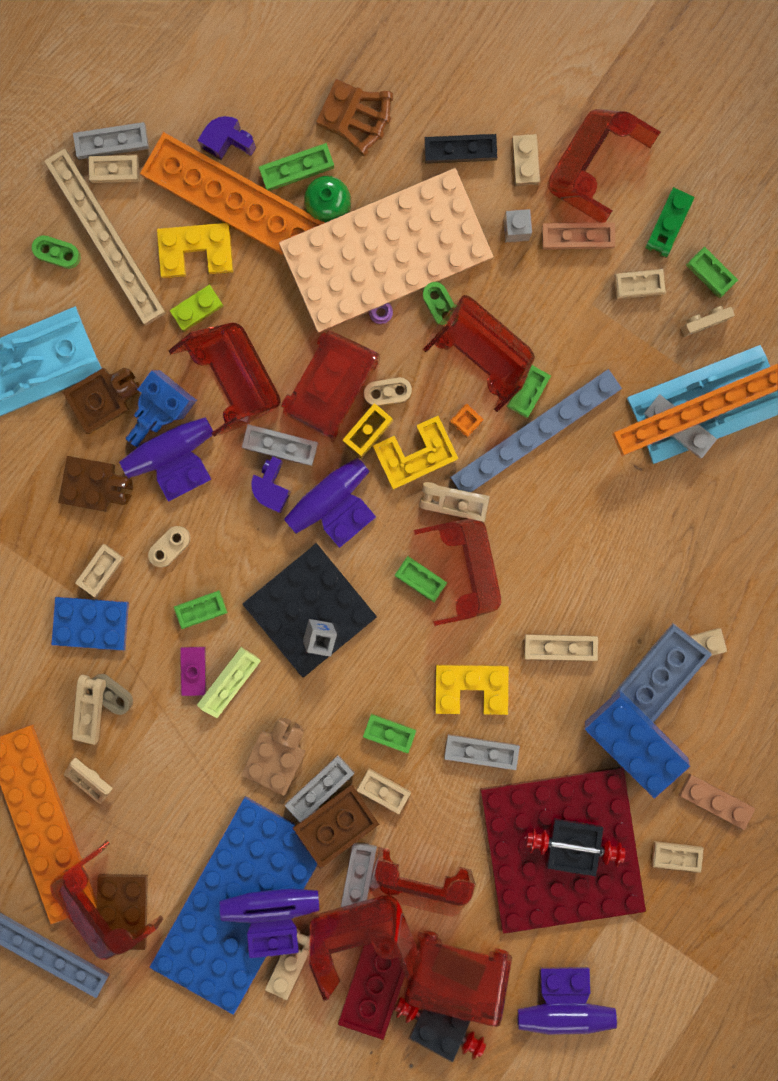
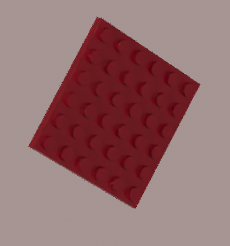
[480,767,646,934]

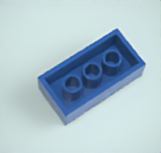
[585,689,690,799]

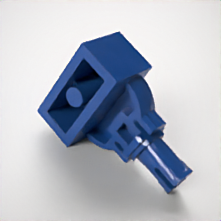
[126,370,197,447]

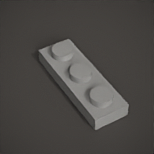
[73,122,149,160]
[643,394,717,459]
[242,424,318,466]
[444,734,520,770]
[285,755,355,822]
[339,842,377,920]

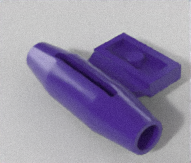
[119,417,214,502]
[284,457,376,548]
[219,889,320,958]
[517,967,617,1035]

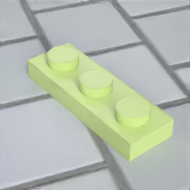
[197,647,261,718]

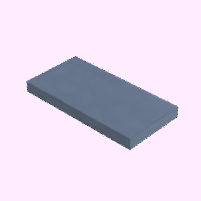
[611,623,712,723]

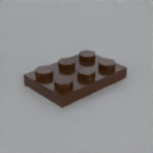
[292,784,380,869]
[96,874,148,950]

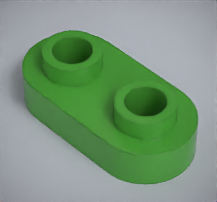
[32,235,81,269]
[423,282,459,329]

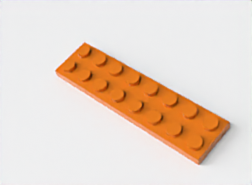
[140,132,325,256]
[0,724,97,924]

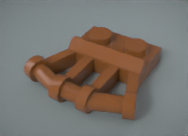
[316,79,393,157]

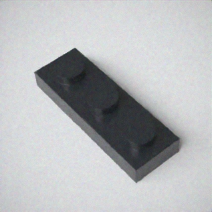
[424,134,498,164]

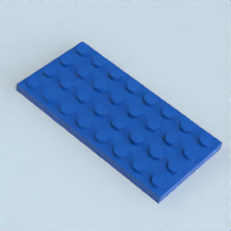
[149,796,317,1015]

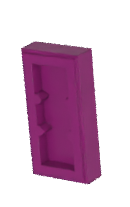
[180,647,207,696]

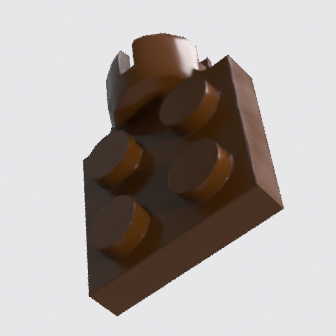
[63,368,140,434]
[58,456,133,512]

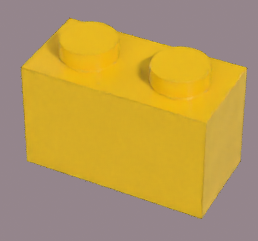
[343,403,393,458]

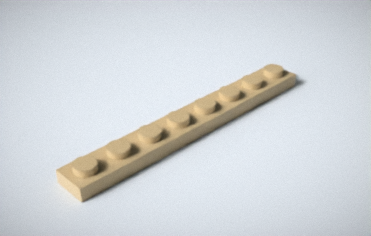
[45,149,166,326]

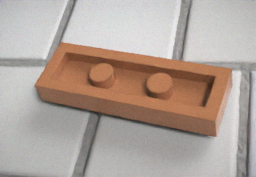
[542,223,615,250]
[678,774,755,830]

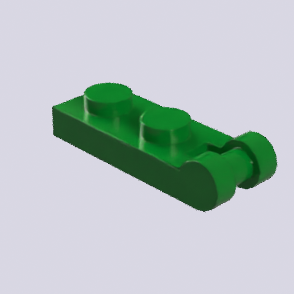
[645,187,695,258]

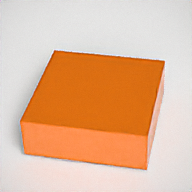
[450,403,484,437]

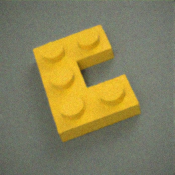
[157,223,234,278]
[373,416,459,490]
[435,665,509,715]

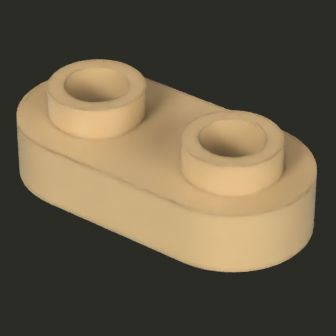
[364,378,412,406]
[148,526,191,567]

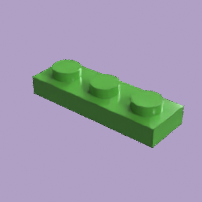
[259,143,335,191]

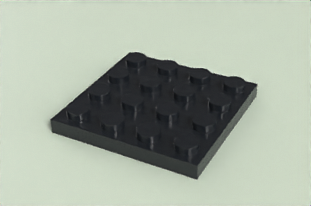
[242,543,377,678]

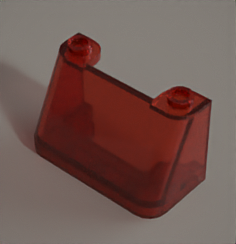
[281,330,380,442]
[369,847,475,916]
[404,931,512,1027]

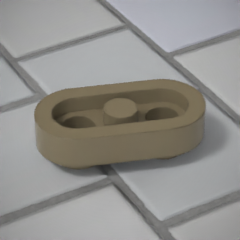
[88,674,133,715]

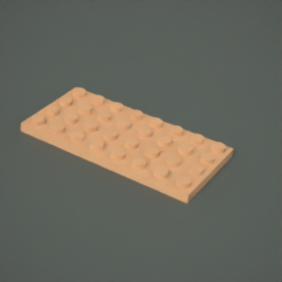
[279,168,493,333]

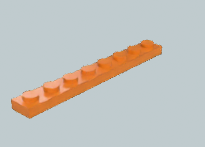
[612,364,778,456]

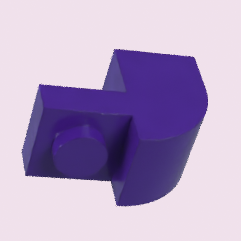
[197,116,256,160]
[251,456,290,513]

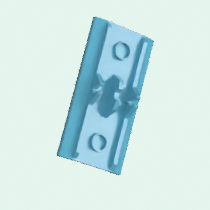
[0,306,102,416]
[627,345,778,464]

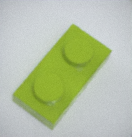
[170,284,224,332]

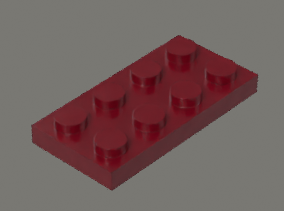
[338,930,414,1040]

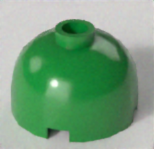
[304,176,351,223]

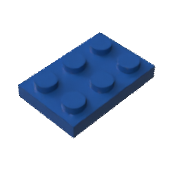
[51,597,129,650]

